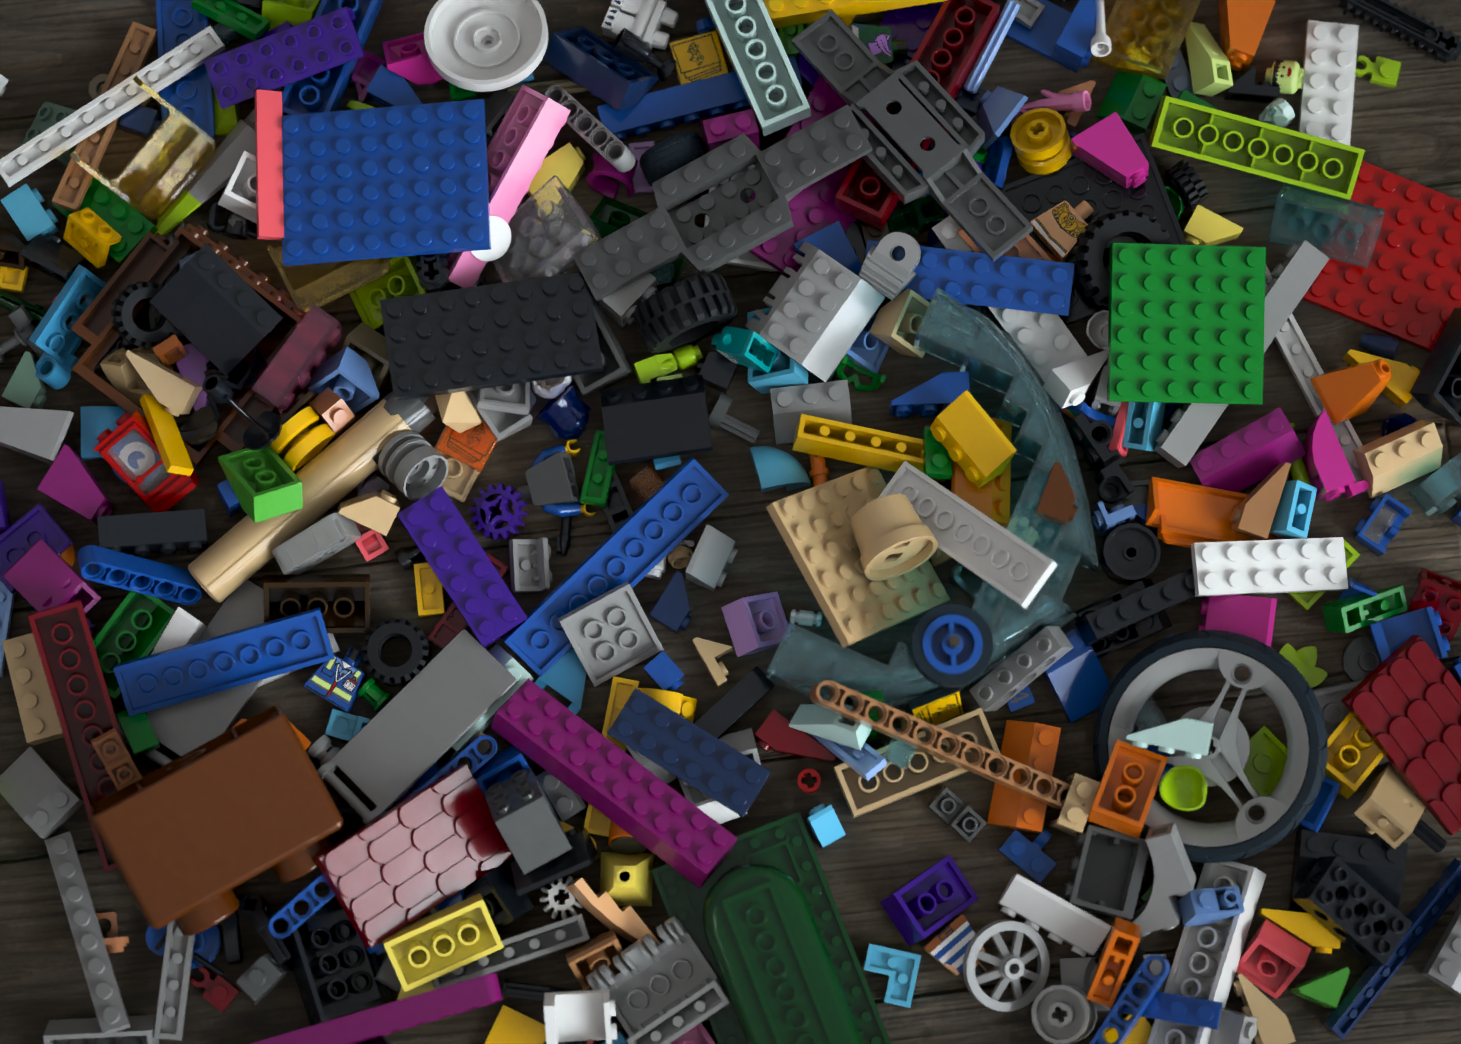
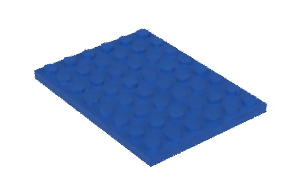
[282,99,491,266]

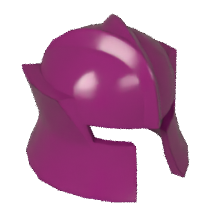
[586,153,638,200]

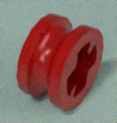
[797,769,821,794]

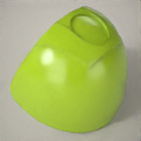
[1159,765,1207,811]

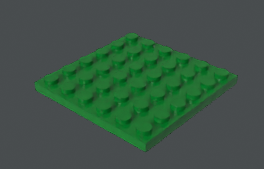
[1107,243,1266,405]

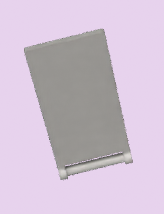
[124,580,264,766]
[317,629,517,825]

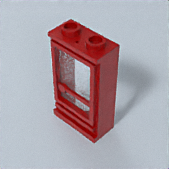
[93,409,200,512]

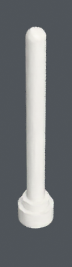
[1090,0,1112,57]

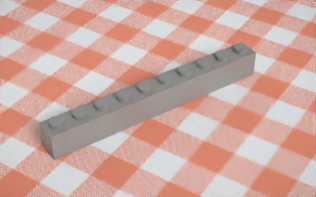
[1154,240,1330,468]

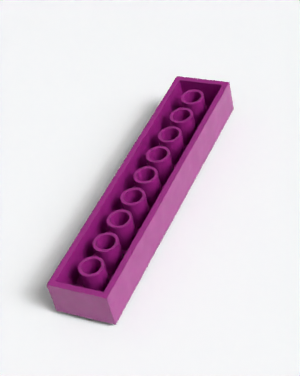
[491,679,738,888]

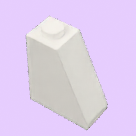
[151,607,207,655]

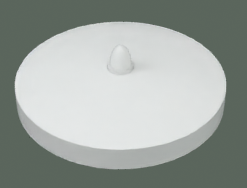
[424,0,548,92]

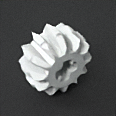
[539,876,583,920]

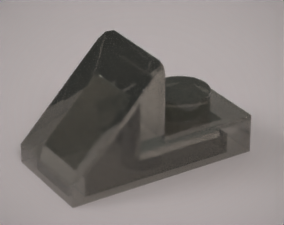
[948,562,995,606]

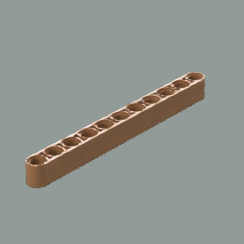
[809,680,1070,809]

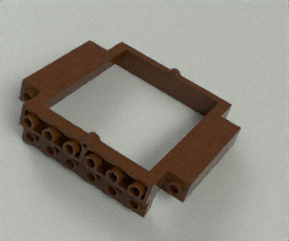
[71,223,315,467]

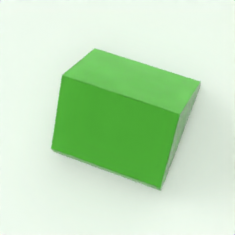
[1289,967,1350,1008]

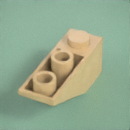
[1232,974,1296,1044]

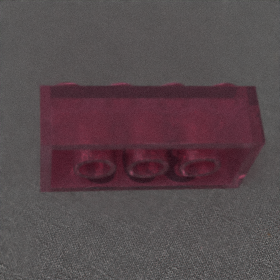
[252,304,343,414]

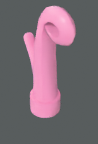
[1011,89,1091,126]

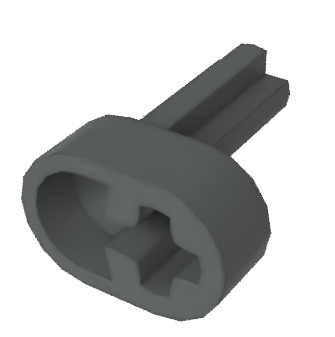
[709,393,760,444]

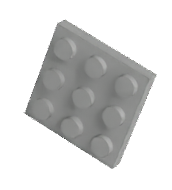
[558,581,664,687]

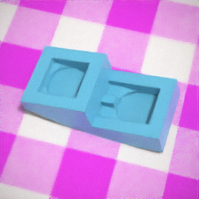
[324,709,371,742]

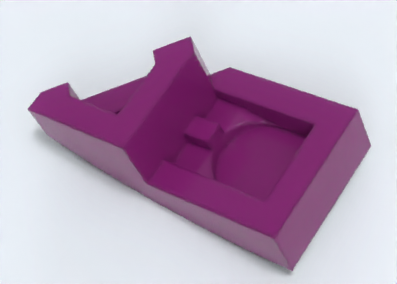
[351,50,387,103]

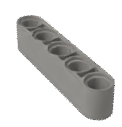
[544,85,636,172]

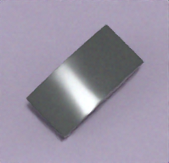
[927,786,986,843]

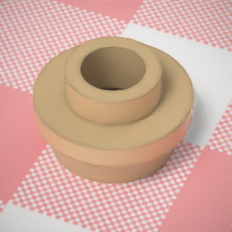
[667,545,693,569]

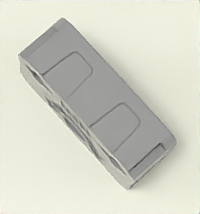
[272,512,362,575]

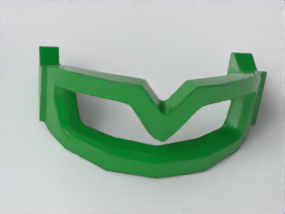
[836,355,886,392]

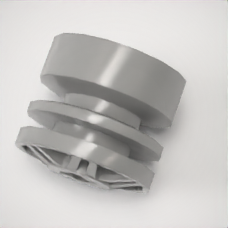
[378,431,449,501]

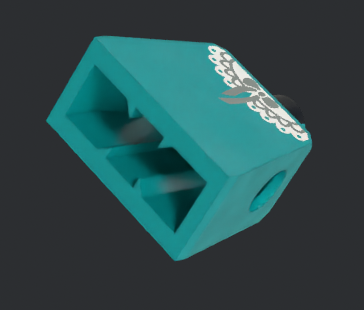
[712,326,778,373]

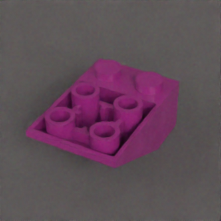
[3,538,101,614]

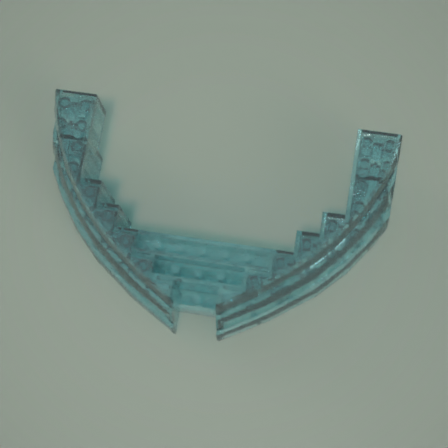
[767,287,1099,711]

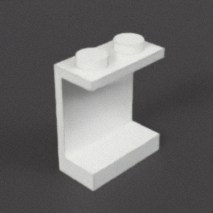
[544,989,617,1044]

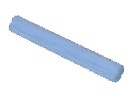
[964,0,1020,94]

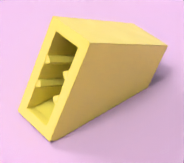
[527,142,586,223]

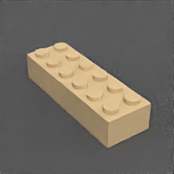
[833,708,1001,818]

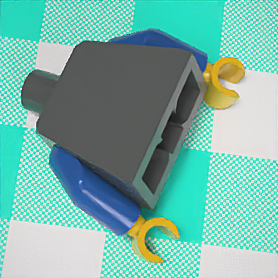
[517,438,597,517]

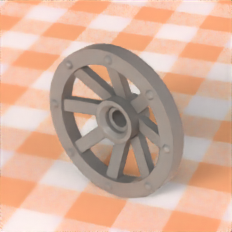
[963,920,1050,1012]

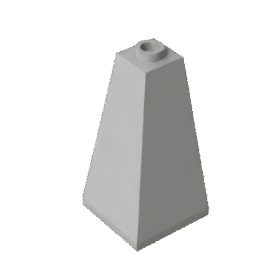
[0,406,74,465]

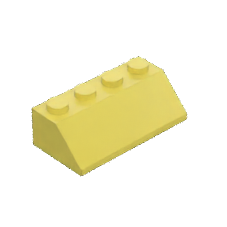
[383,893,504,992]

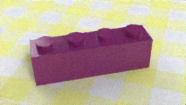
[1189,407,1307,492]

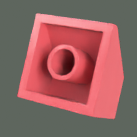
[1236,919,1311,999]

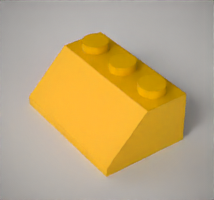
[929,390,1017,488]

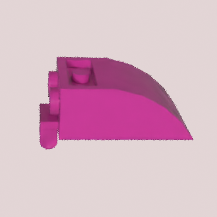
[1302,409,1369,502]

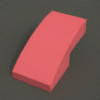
[354,521,389,562]

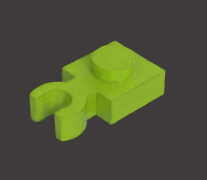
[1355,56,1401,88]

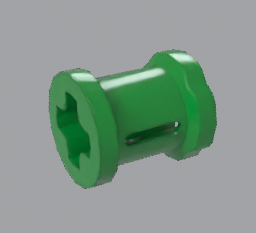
[357,677,392,712]

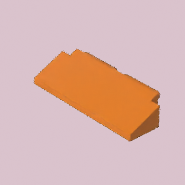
[1145,477,1301,548]

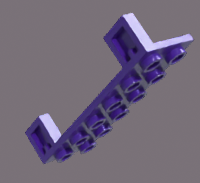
[204,7,364,109]

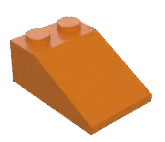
[1088,739,1168,839]

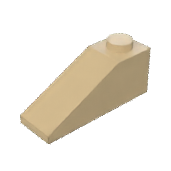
[125,350,202,416]

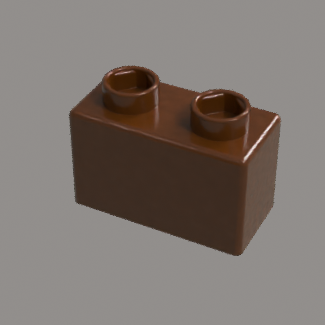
[91,705,343,937]

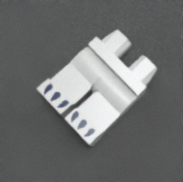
[601,0,678,51]

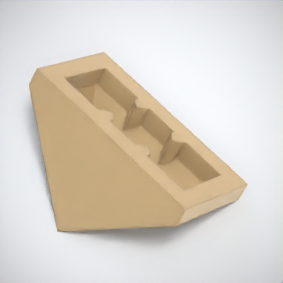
[435,391,483,433]

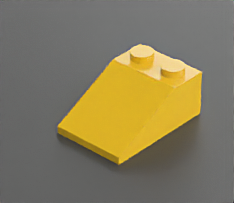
[1324,712,1384,799]

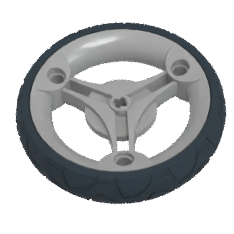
[1093,630,1328,863]

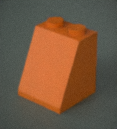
[1218,0,1276,72]

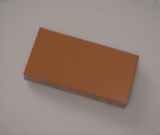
[152,334,189,367]

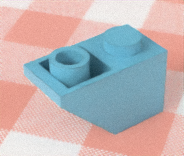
[806,804,846,848]

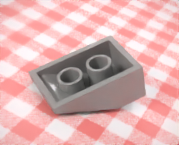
[0,746,84,839]

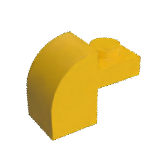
[637,688,697,723]

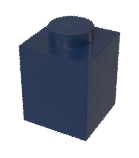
[119,105,162,141]

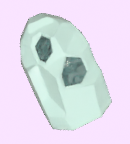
[1259,98,1295,128]

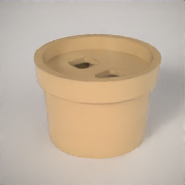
[850,494,938,581]

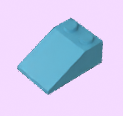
[748,307,808,394]

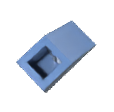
[1178,886,1245,926]

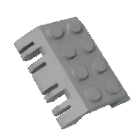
[745,241,886,383]
[586,916,730,1044]

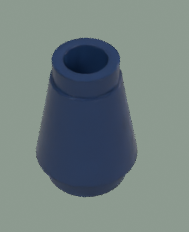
[1359,332,1400,360]

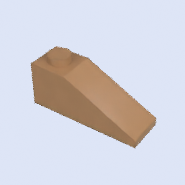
[1230,462,1291,540]

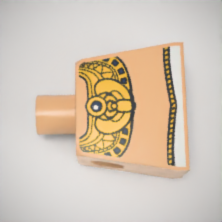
[1030,200,1094,262]

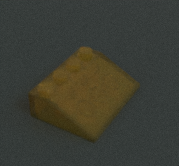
[1092,0,1201,79]

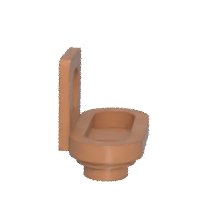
[75,912,129,953]

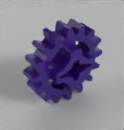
[470,483,528,540]

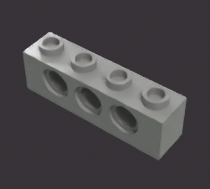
[969,626,1074,711]

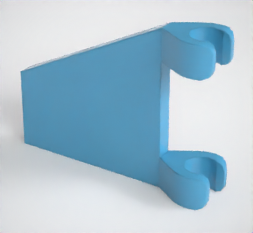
[534,646,587,715]

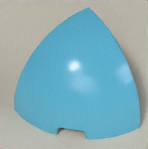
[749,446,811,492]

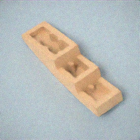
[566,877,661,946]

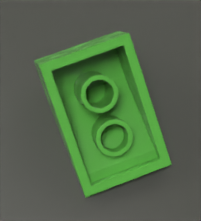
[218,445,303,523]

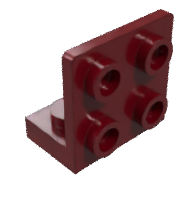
[1406,568,1461,641]

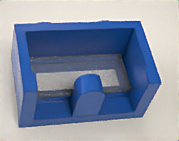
[1353,493,1412,557]

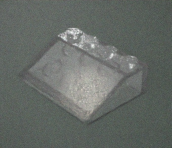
[492,175,602,283]

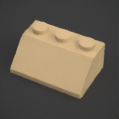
[1352,420,1443,498]

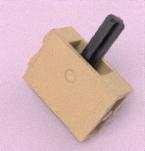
[1354,764,1447,853]

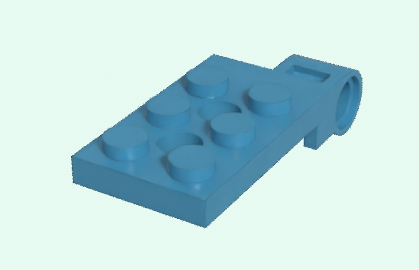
[29,265,106,390]

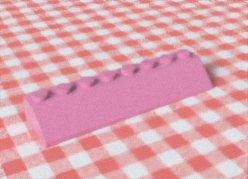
[431,84,570,288]

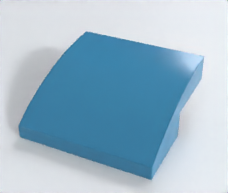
[80,406,137,460]

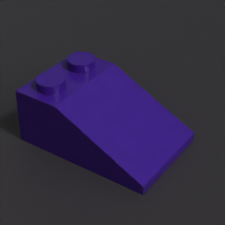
[880,854,979,946]

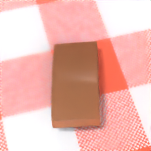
[91,728,142,791]

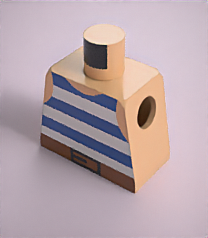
[923,914,987,976]

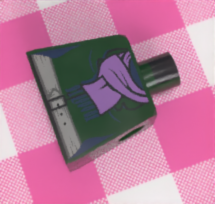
[849,23,908,69]

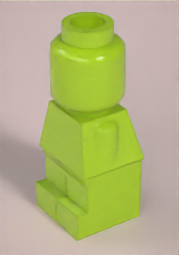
[632,344,703,384]

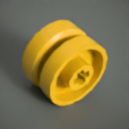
[1010,108,1072,175]
[269,406,335,472]

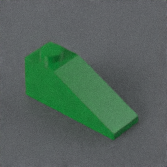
[1322,585,1408,633]

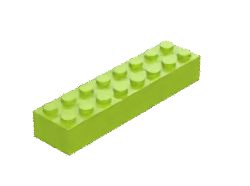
[1148,96,1365,200]

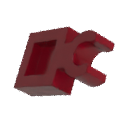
[190,967,240,1012]

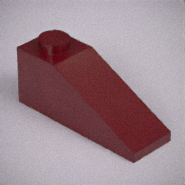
[754,709,837,763]

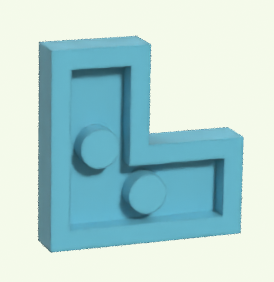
[863,943,921,1008]

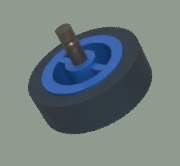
[910,604,993,687]

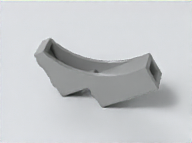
[1128,822,1196,937]

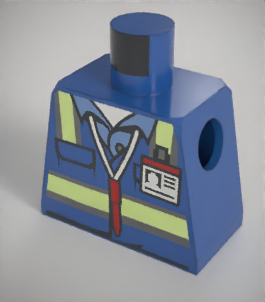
[304,647,366,714]

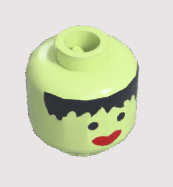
[1265,60,1304,94]

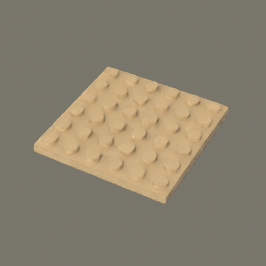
[766,466,951,648]

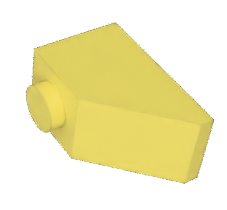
[1183,205,1244,246]

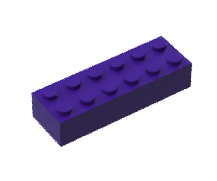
[397,486,528,648]

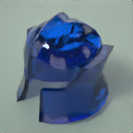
[536,384,591,440]

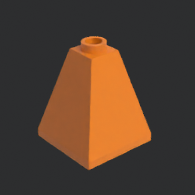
[1310,359,1392,425]

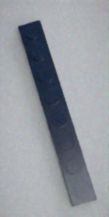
[1324,858,1461,1040]

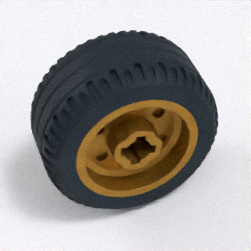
[639,131,708,187]

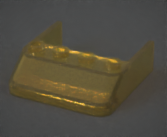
[70,76,216,219]

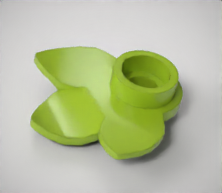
[1279,643,1328,688]

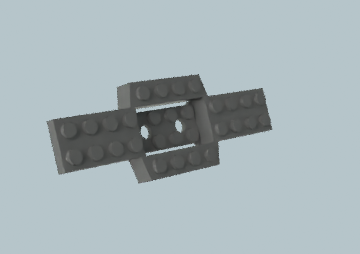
[792,9,1033,262]
[572,104,873,301]

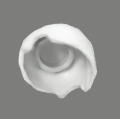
[1086,310,1109,350]

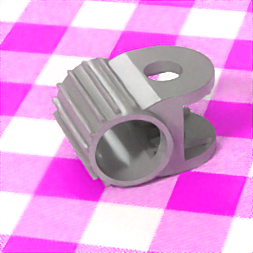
[859,232,921,300]

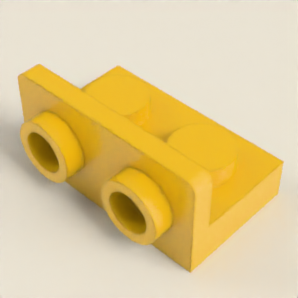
[63,208,122,269]

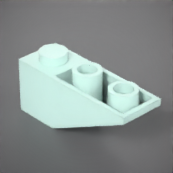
[789,704,872,750]
[1126,717,1214,759]

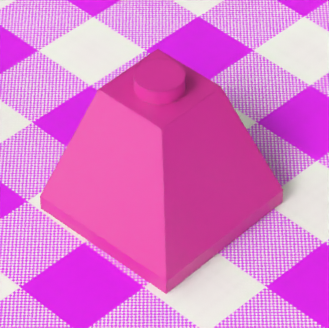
[382,32,443,85]

